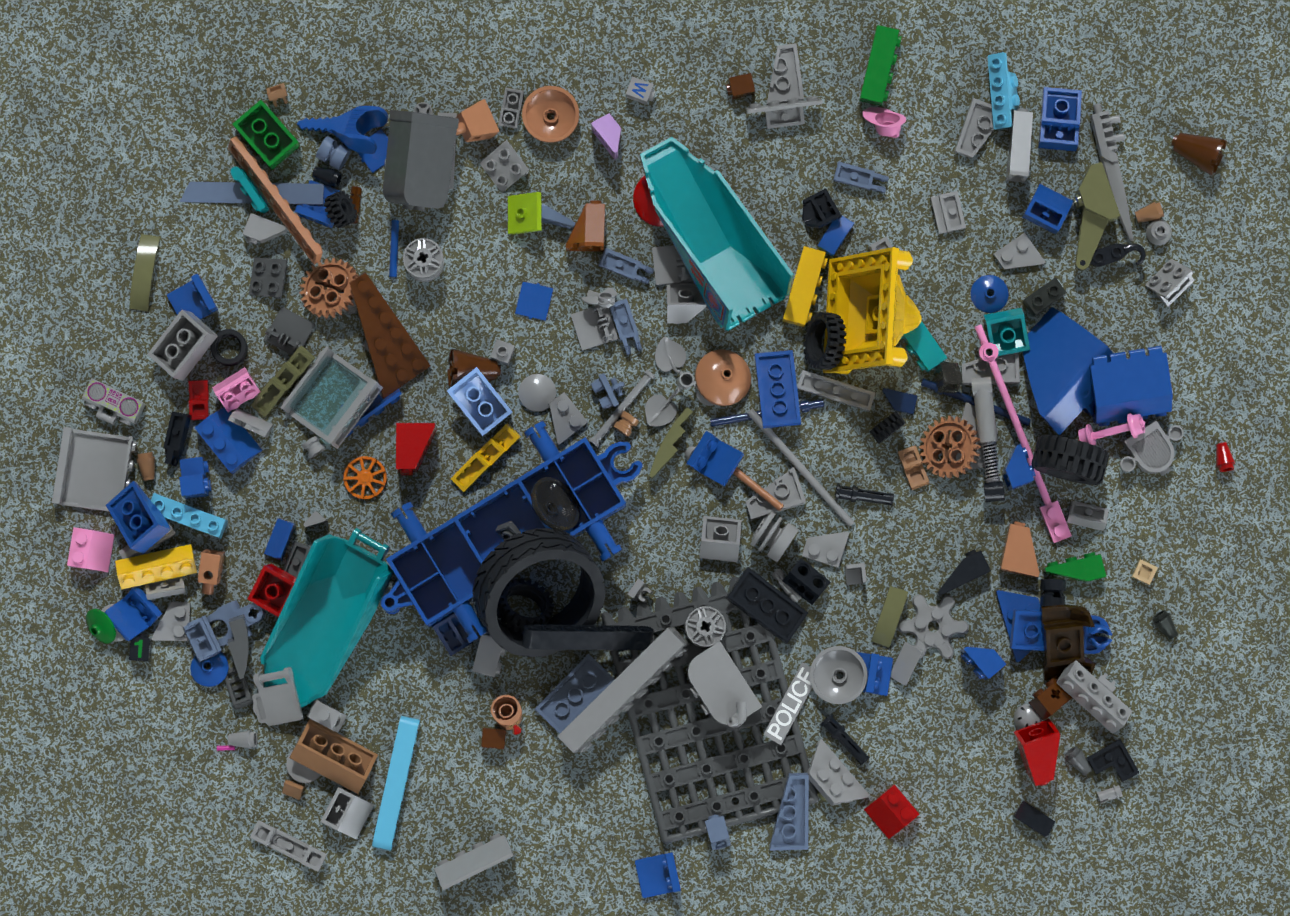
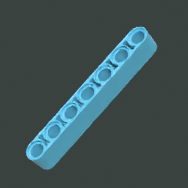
[372,716,420,851]

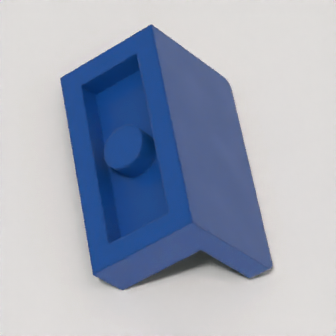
[264,518,296,561]

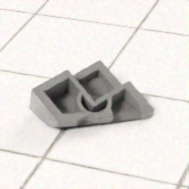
[228,408,273,438]

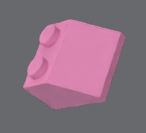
[67,527,115,572]

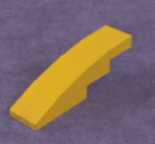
[451,423,521,492]

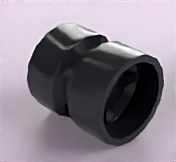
[1040,579,1066,607]

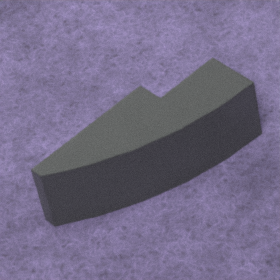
[227,614,249,679]

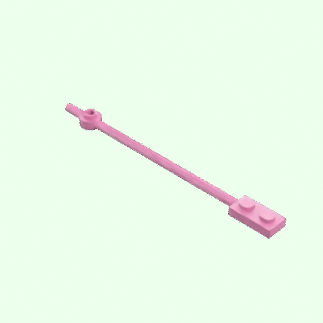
[974,324,1072,543]

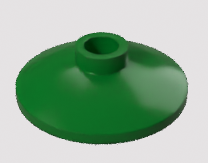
[86,609,116,644]

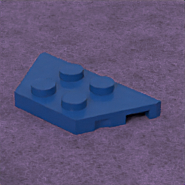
[996,590,1041,662]

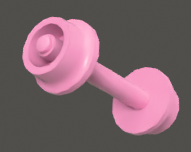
[1078,413,1146,446]

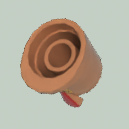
[491,695,522,735]

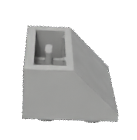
[320,787,374,839]

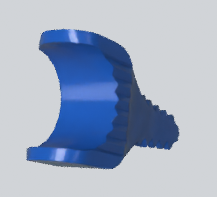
[297,106,388,154]

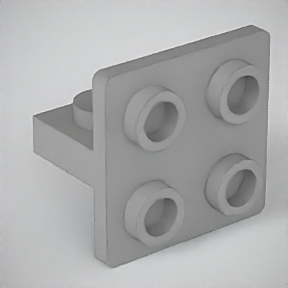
[1145,259,1195,307]

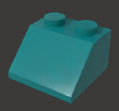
[984,308,1030,356]

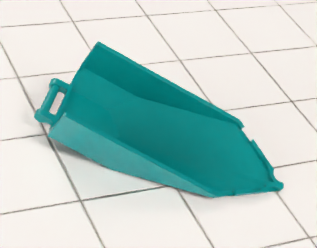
[260,528,394,708]

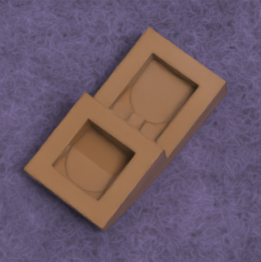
[898,445,929,490]

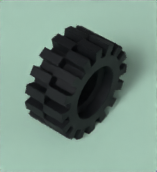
[324,191,357,228]
[870,411,906,444]

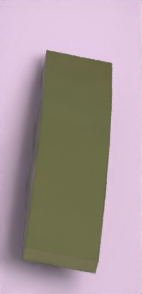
[250,345,315,418]
[649,407,693,480]

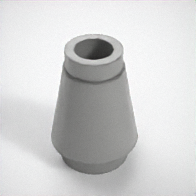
[228,730,258,749]

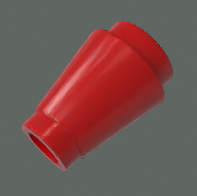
[1216,442,1235,472]

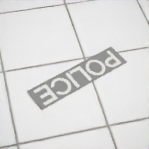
[763,662,812,745]

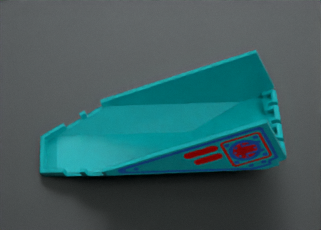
[640,137,794,331]

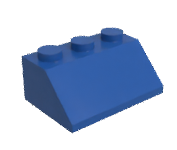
[195,407,262,474]

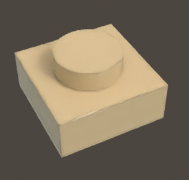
[1131,559,1158,585]

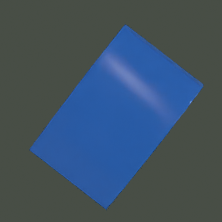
[1038,87,1082,152]

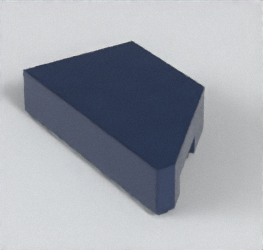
[882,388,917,415]

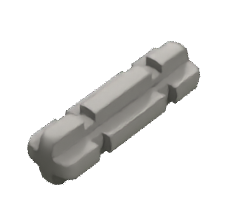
[772,569,801,603]

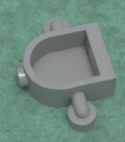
[1119,421,1184,476]

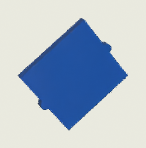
[357,129,388,173]
[515,281,553,321]

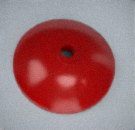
[633,176,664,227]

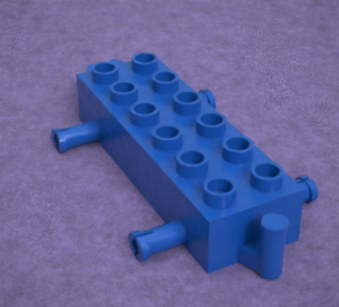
[381,421,642,643]

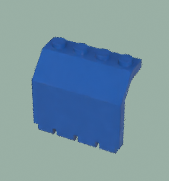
[1089,345,1173,426]

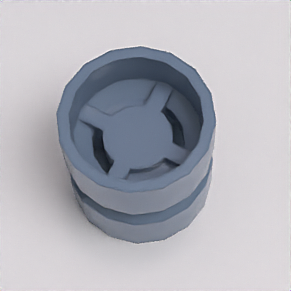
[316,136,351,171]

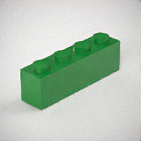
[859,25,902,106]

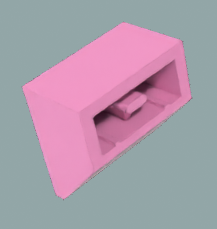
[212,367,260,412]

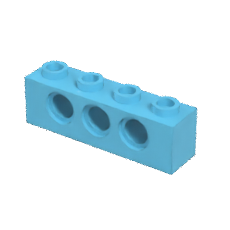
[151,493,228,539]

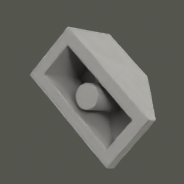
[243,213,288,245]

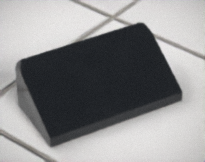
[1013,801,1055,838]

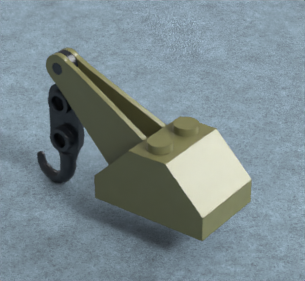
[1073,162,1146,271]

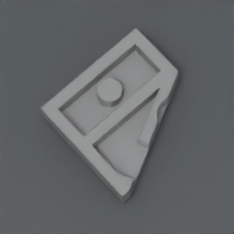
[993,232,1046,270]
[549,392,588,445]
[152,602,191,641]

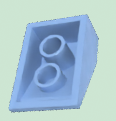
[447,367,512,436]

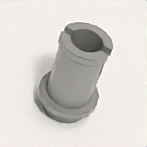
[1097,785,1123,804]

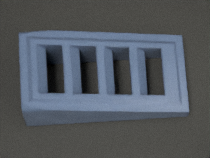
[541,203,576,230]

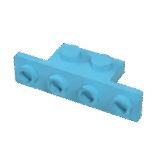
[988,52,1020,130]

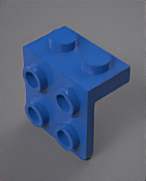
[104,586,162,641]

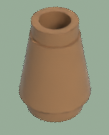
[1135,202,1164,223]
[136,452,155,481]

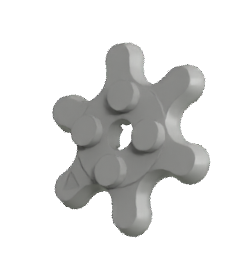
[897,594,969,659]

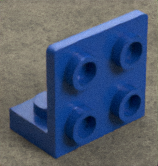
[294,180,339,229]
[167,273,218,320]
[686,431,744,486]
[635,852,681,898]

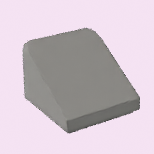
[303,511,328,529]

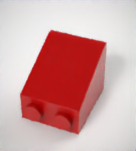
[396,423,437,476]
[1014,718,1060,786]

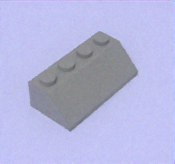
[434,833,515,890]

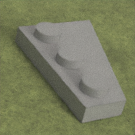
[961,352,1020,385]
[745,467,806,521]

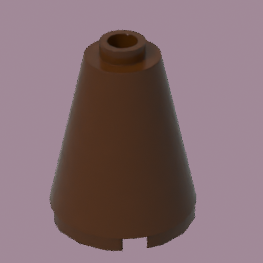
[1171,133,1227,176]
[447,349,501,387]

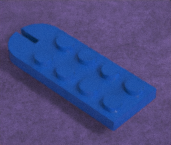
[1010,609,1112,654]

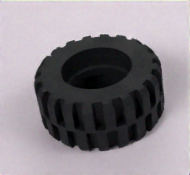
[1031,435,1109,485]

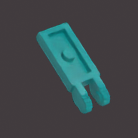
[231,166,270,214]

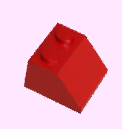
[864,784,920,839]

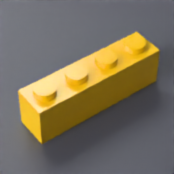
[782,246,828,327]
[115,544,197,590]

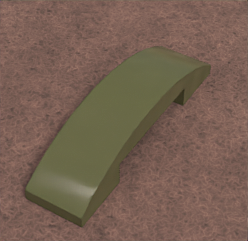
[129,234,160,312]

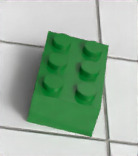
[232,100,300,170]

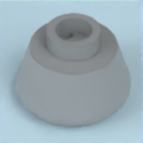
[1146,220,1172,245]

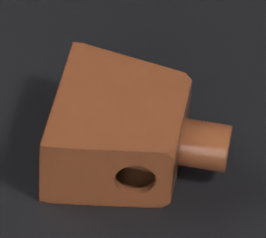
[456,99,500,142]
[198,549,225,595]

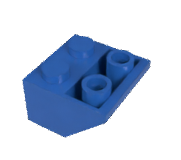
[1022,184,1073,235]
[1002,444,1036,491]
[960,647,1006,680]

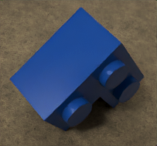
[179,457,212,499]

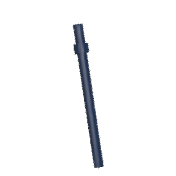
[921,378,1031,426]
[710,399,824,427]

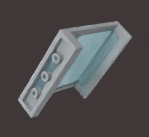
[280,346,383,449]

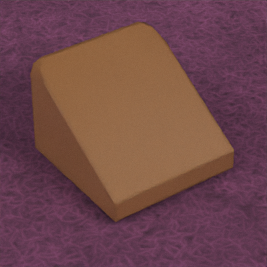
[282,780,305,800]

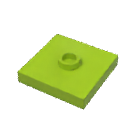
[508,192,542,234]

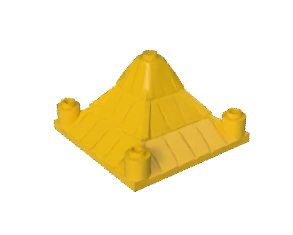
[823,247,922,375]

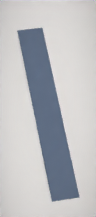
[180,182,324,204]

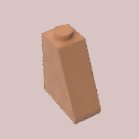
[999,521,1040,578]

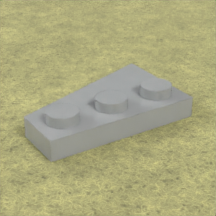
[766,43,804,105]
[954,98,994,159]

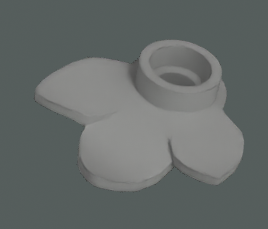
[581,288,617,308]

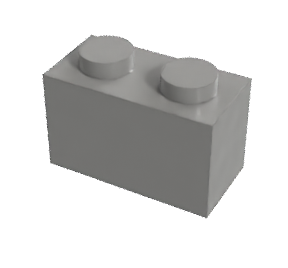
[472,635,506,678]

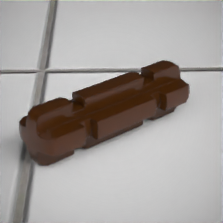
[350,186,362,224]

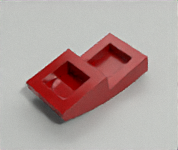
[188,379,209,420]

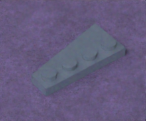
[769,773,809,851]

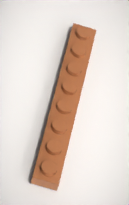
[228,136,323,264]

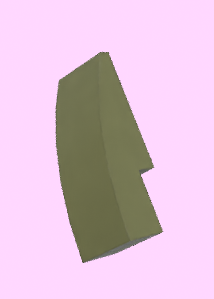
[871,586,908,647]

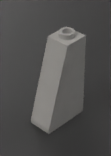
[1006,108,1033,183]

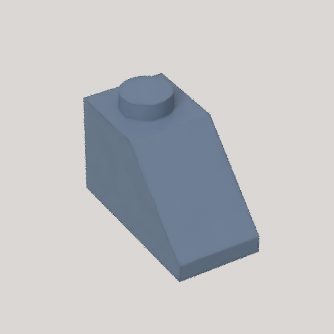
[705,815,731,851]

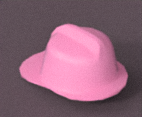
[863,107,906,138]

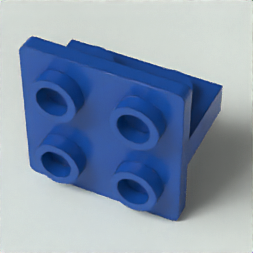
[857,652,893,696]

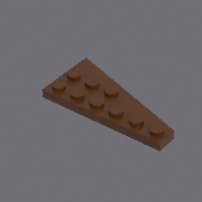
[349,272,430,399]

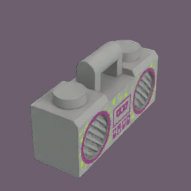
[82,378,146,426]

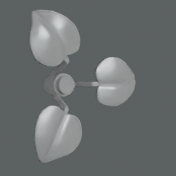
[645,337,716,427]

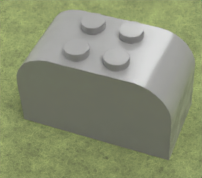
[687,641,762,726]

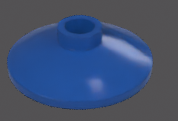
[971,275,1009,313]
[190,652,229,687]

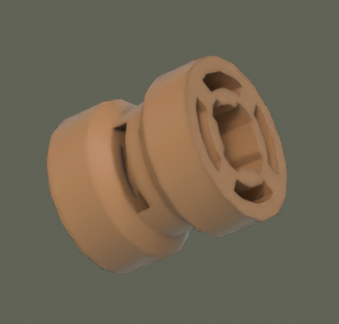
[613,411,639,437]

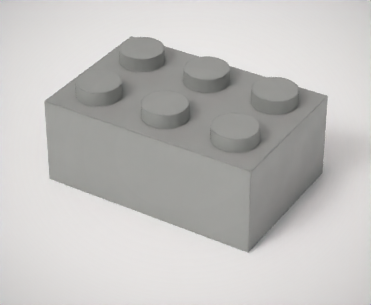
[147,310,218,381]

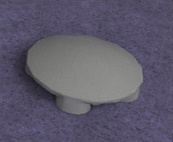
[518,374,556,412]

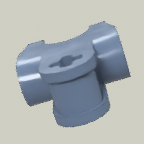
[206,600,265,647]

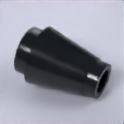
[312,167,342,188]

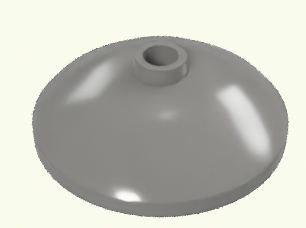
[810,646,868,704]

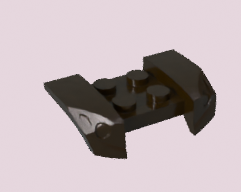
[1041,604,1096,680]

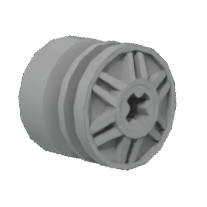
[403,238,445,282]
[750,512,799,562]
[685,606,726,648]

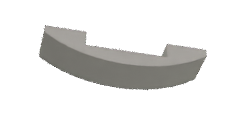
[250,820,327,872]

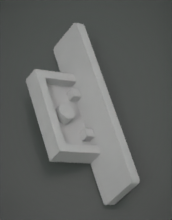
[745,96,823,129]

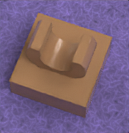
[266,83,288,107]

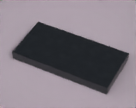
[725,567,808,644]

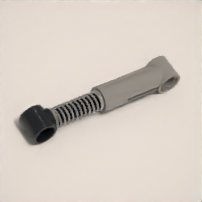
[971,376,1005,503]

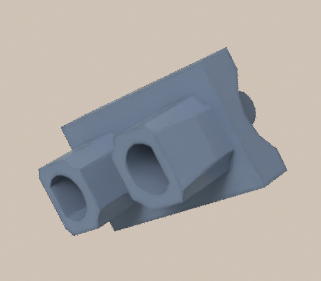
[591,373,625,409]

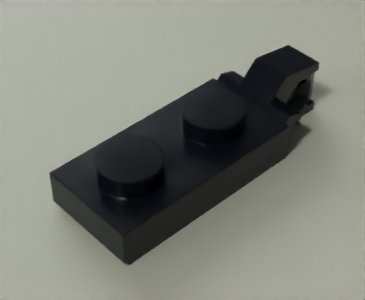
[163,411,192,466]

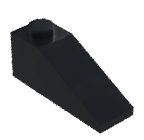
[936,549,991,597]

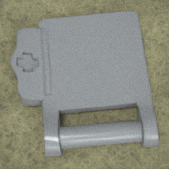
[252,667,303,726]

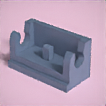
[183,616,222,662]

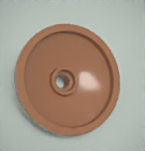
[522,86,579,143]
[695,349,751,406]

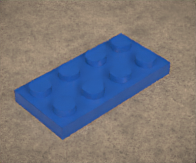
[755,350,801,428]

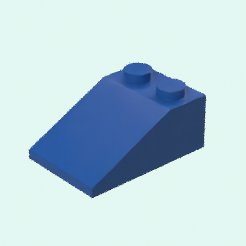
[106,481,171,554]

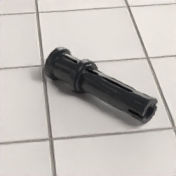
[835,483,894,506]
[819,713,870,765]

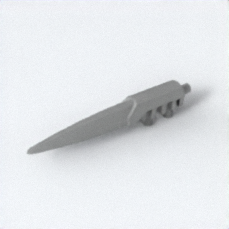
[1090,103,1134,241]

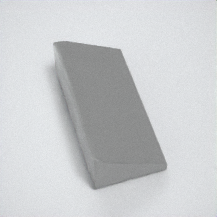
[1066,500,1109,531]
[890,642,923,686]

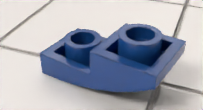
[817,216,854,257]

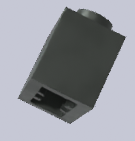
[1022,277,1067,317]

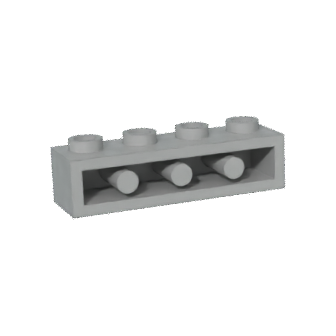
[1056,661,1132,734]

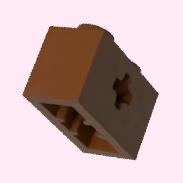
[1029,677,1072,721]

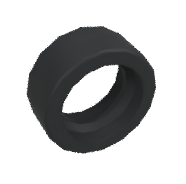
[210,329,248,367]

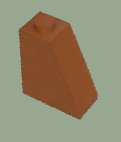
[566,200,605,252]

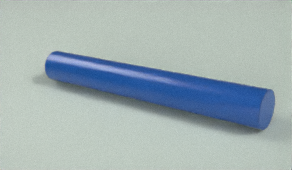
[389,220,399,278]

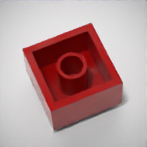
[247,563,297,617]

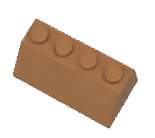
[289,719,378,794]

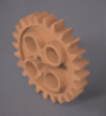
[299,258,359,319]
[919,416,981,479]

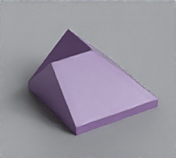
[591,113,621,160]

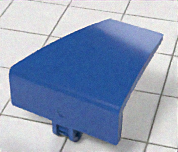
[1023,307,1113,435]

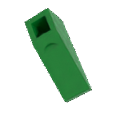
[1043,552,1107,582]

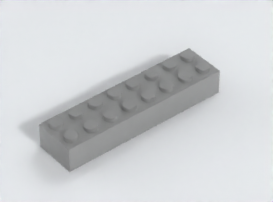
[557,627,690,753]

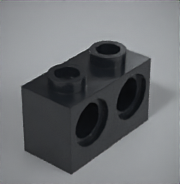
[782,558,831,605]

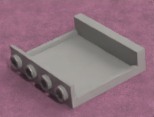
[52,427,137,512]

